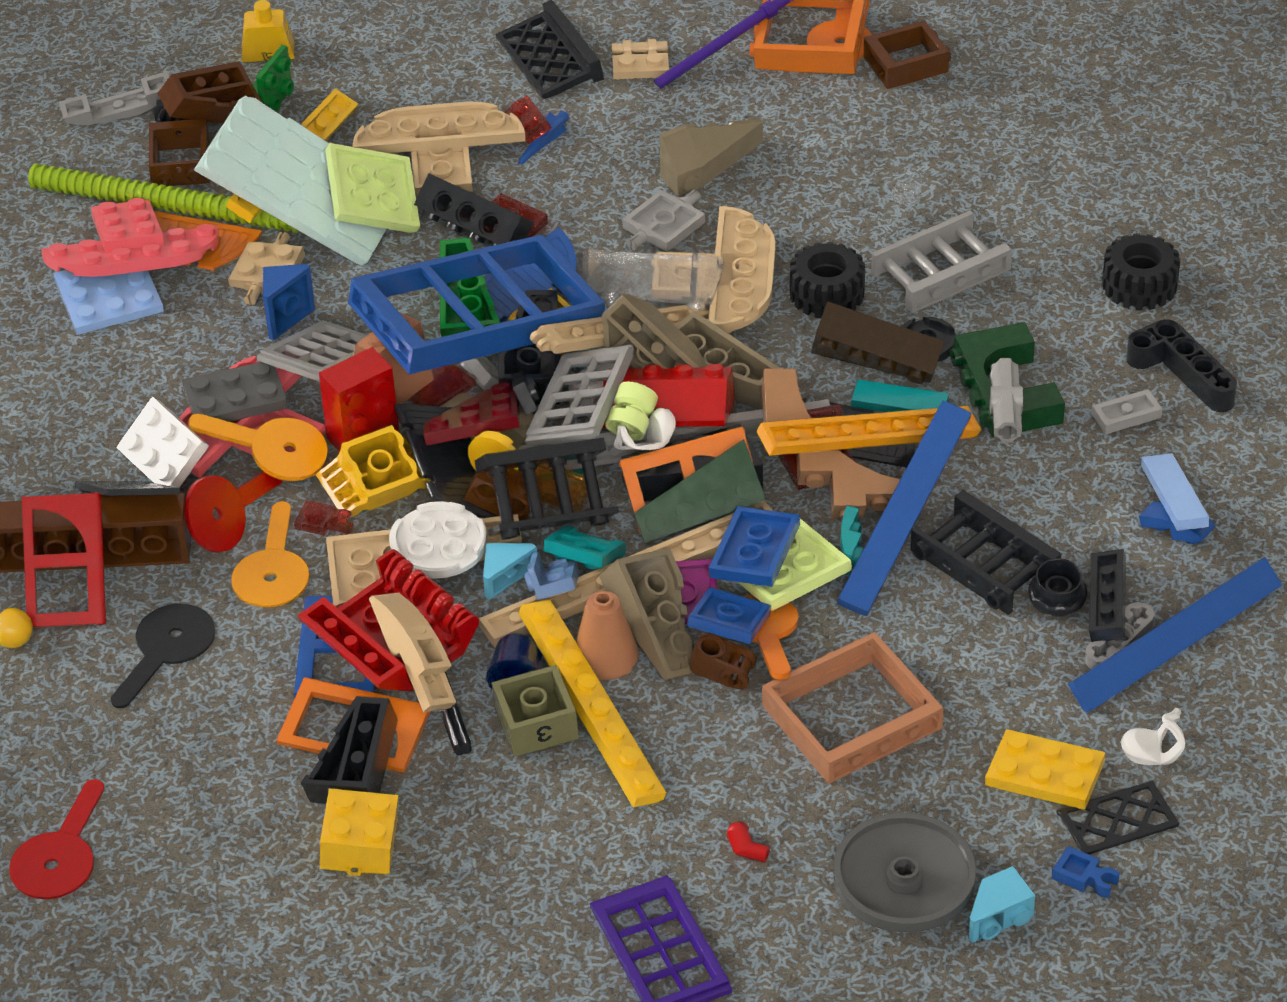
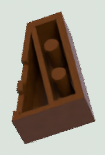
[157,61,262,123]

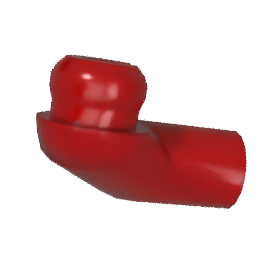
[727,821,770,863]

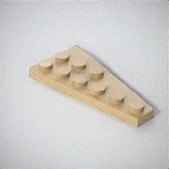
[326,514,522,608]

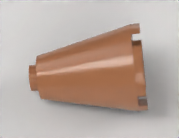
[576,591,639,680]

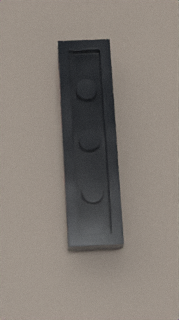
[1089,549,1126,642]

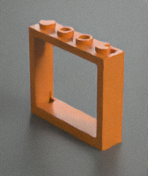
[749,0,869,74]

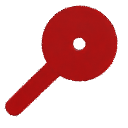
[184,471,283,553]
[9,779,104,899]

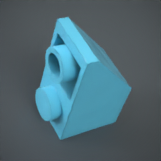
[969,866,1035,943]

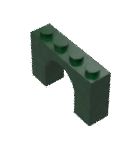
[950,322,1065,437]

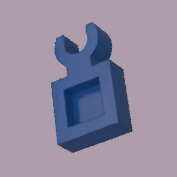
[1051,846,1120,898]

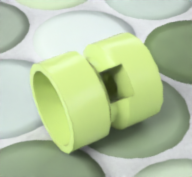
[605,382,658,441]

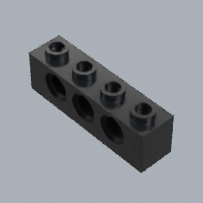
[414,173,534,246]

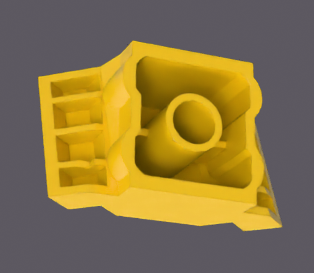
[315,425,431,517]

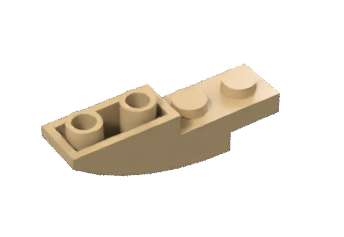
[369,593,456,712]

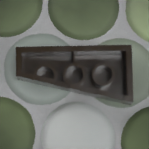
[811,301,945,384]

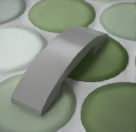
[59,71,169,125]

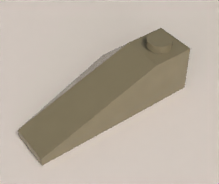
[599,548,693,681]

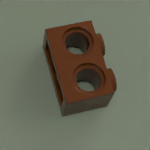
[464,468,543,521]

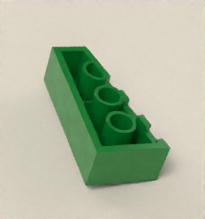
[440,238,500,337]

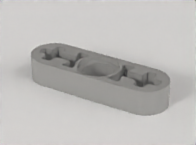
[1085,602,1154,669]

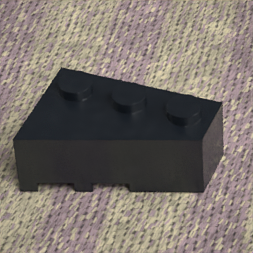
[301,696,398,804]

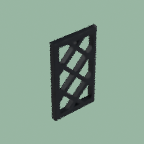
[1056,780,1179,855]

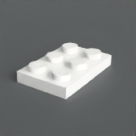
[116,397,209,488]

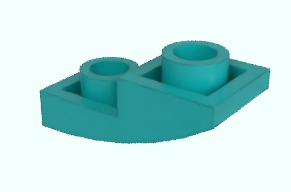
[839,505,864,576]

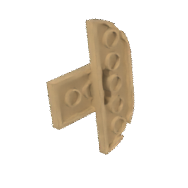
[353,101,525,197]
[652,206,775,334]

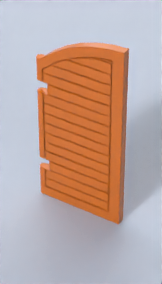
[154,211,262,271]

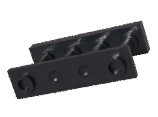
[474,437,619,540]
[910,490,1062,615]

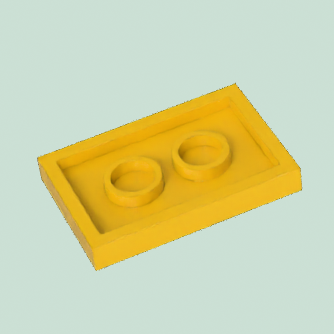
[985,729,1105,810]

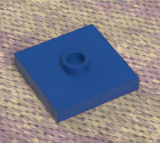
[687,587,771,644]

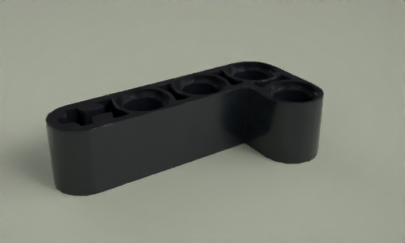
[1126,319,1237,412]

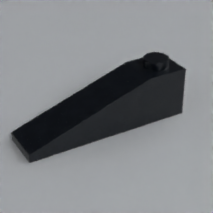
[498,290,560,404]

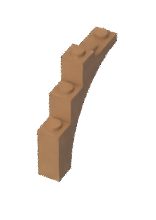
[761,369,929,521]

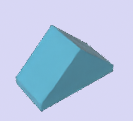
[483,543,537,600]

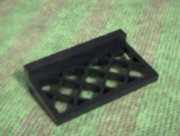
[495,0,604,99]

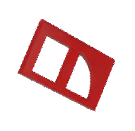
[22,492,106,627]

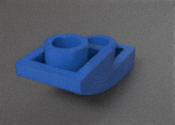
[1139,501,1215,544]

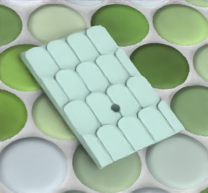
[194,95,386,265]

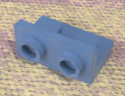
[524,551,579,600]

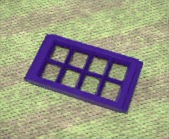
[590,875,732,1002]

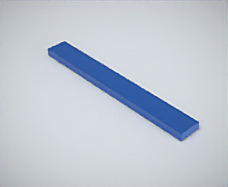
[837,400,971,616]
[1068,557,1282,712]

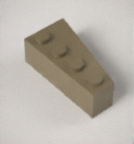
[676,311,781,409]

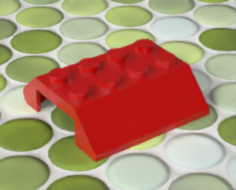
[298,549,479,692]

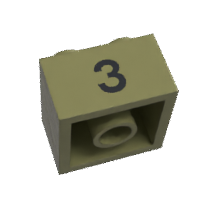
[491,665,579,757]

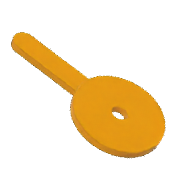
[189,414,328,481]
[231,501,309,607]

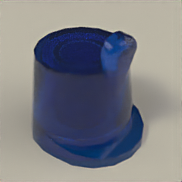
[486,633,543,689]

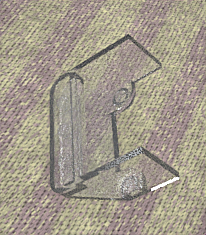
[582,248,724,311]

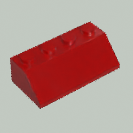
[602,364,735,428]

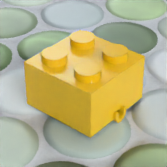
[320,788,398,876]

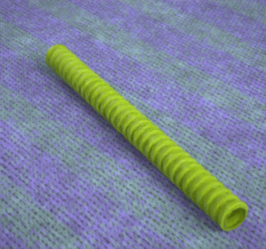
[28,163,299,233]

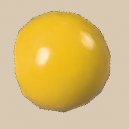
[0,608,33,649]

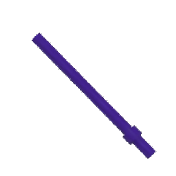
[654,0,793,89]

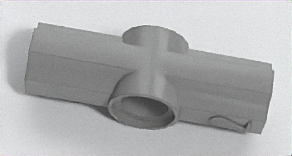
[990,358,1023,443]

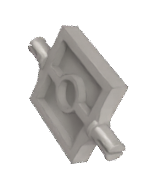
[622,189,705,252]

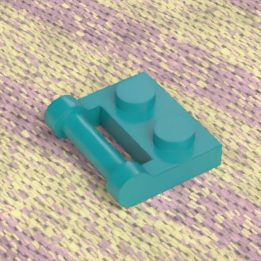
[543,525,626,569]

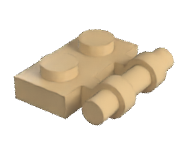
[612,39,669,79]

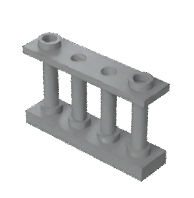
[871,211,1012,313]

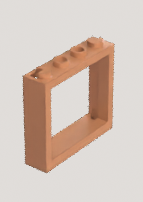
[762,632,943,784]

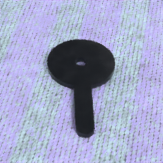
[111,604,215,708]

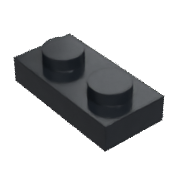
[512,370,540,415]

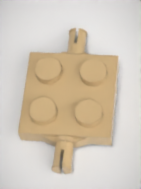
[228,232,305,305]

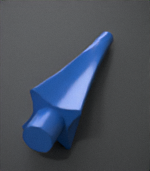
[518,111,569,164]

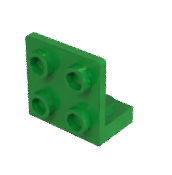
[253,45,294,112]

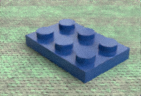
[709,506,800,587]

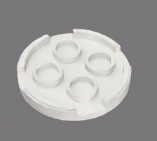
[389,501,487,579]

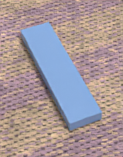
[1141,453,1209,531]

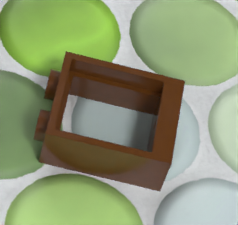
[864,20,951,89]
[149,119,210,187]

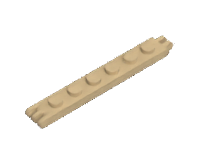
[530,303,709,354]

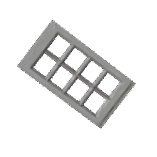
[257,320,367,382]
[525,345,634,446]

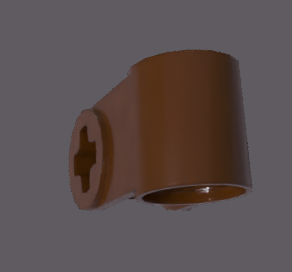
[688,633,757,690]

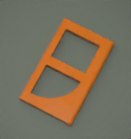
[619,426,754,534]
[276,677,431,773]

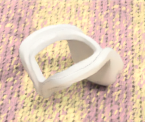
[614,408,676,450]
[1121,707,1185,765]

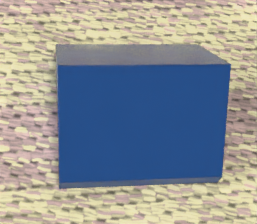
[263,264,315,341]

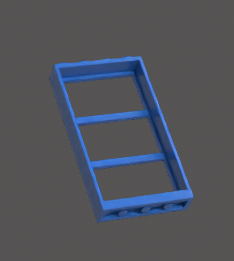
[348,235,605,375]

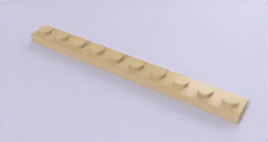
[479,500,773,648]

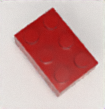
[319,347,399,452]

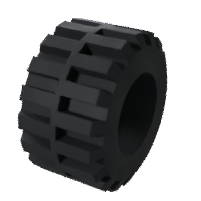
[1102,233,1180,310]
[790,242,865,318]

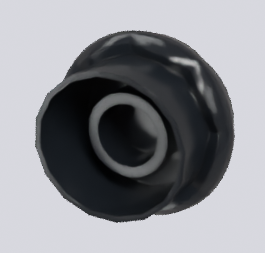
[1028,558,1088,617]

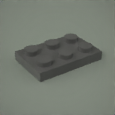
[182,362,288,422]

